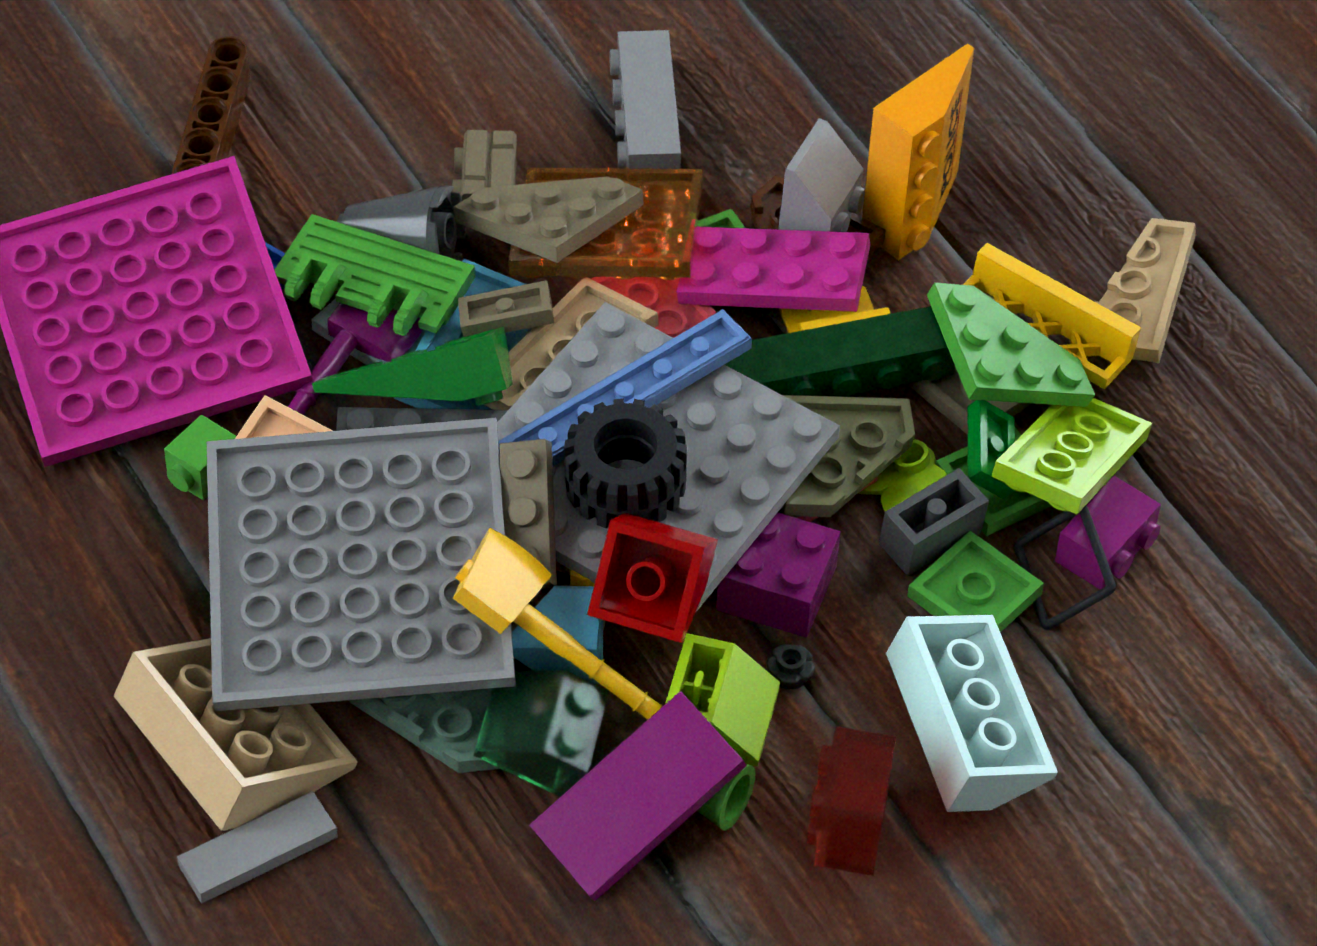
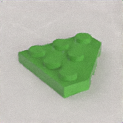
[927,283,1095,407]

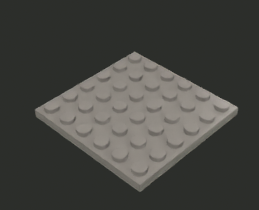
[497,302,840,613]
[207,418,516,711]

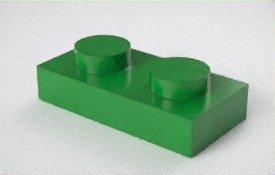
[967,400,1015,499]

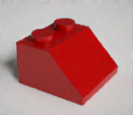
[587,513,718,643]

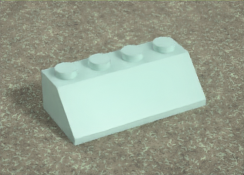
[886,615,1058,812]

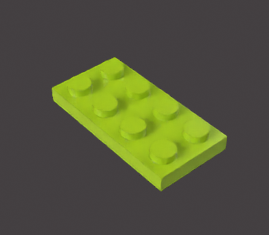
[991,398,1152,514]

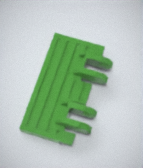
[274,214,475,336]

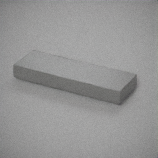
[177,791,338,903]

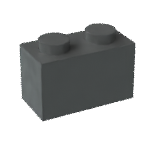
[879,468,989,576]

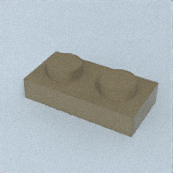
[458,280,554,337]

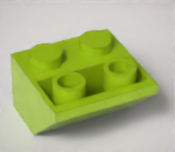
[665,633,780,767]

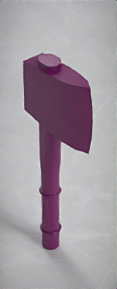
[288,303,423,415]

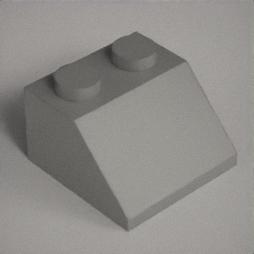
[778,118,865,232]

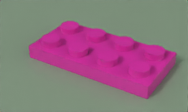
[676,226,870,312]

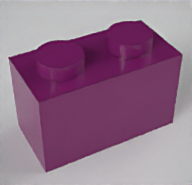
[1055,476,1161,590]

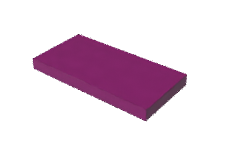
[529,691,747,901]

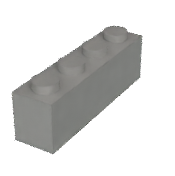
[610,30,681,185]

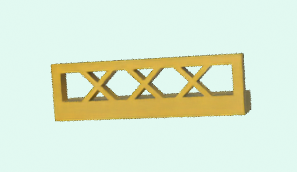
[963,243,1141,389]

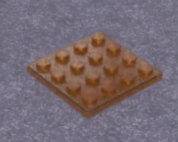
[508,168,703,280]

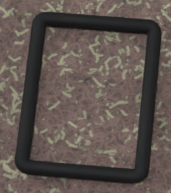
[1014,505,1116,630]

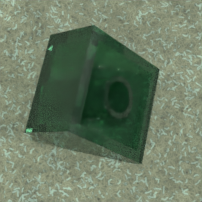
[473,670,609,797]

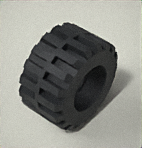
[564,398,687,528]

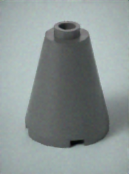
[337,185,466,261]

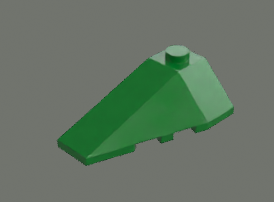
[312,326,513,406]

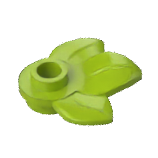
[859,440,947,513]

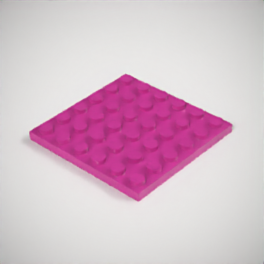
[0,156,313,467]

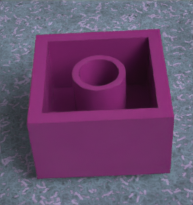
[716,512,841,638]

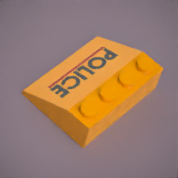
[862,43,974,261]

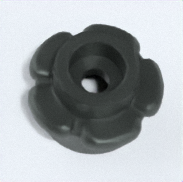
[766,644,815,690]

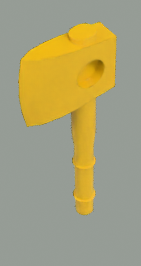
[453,527,663,720]

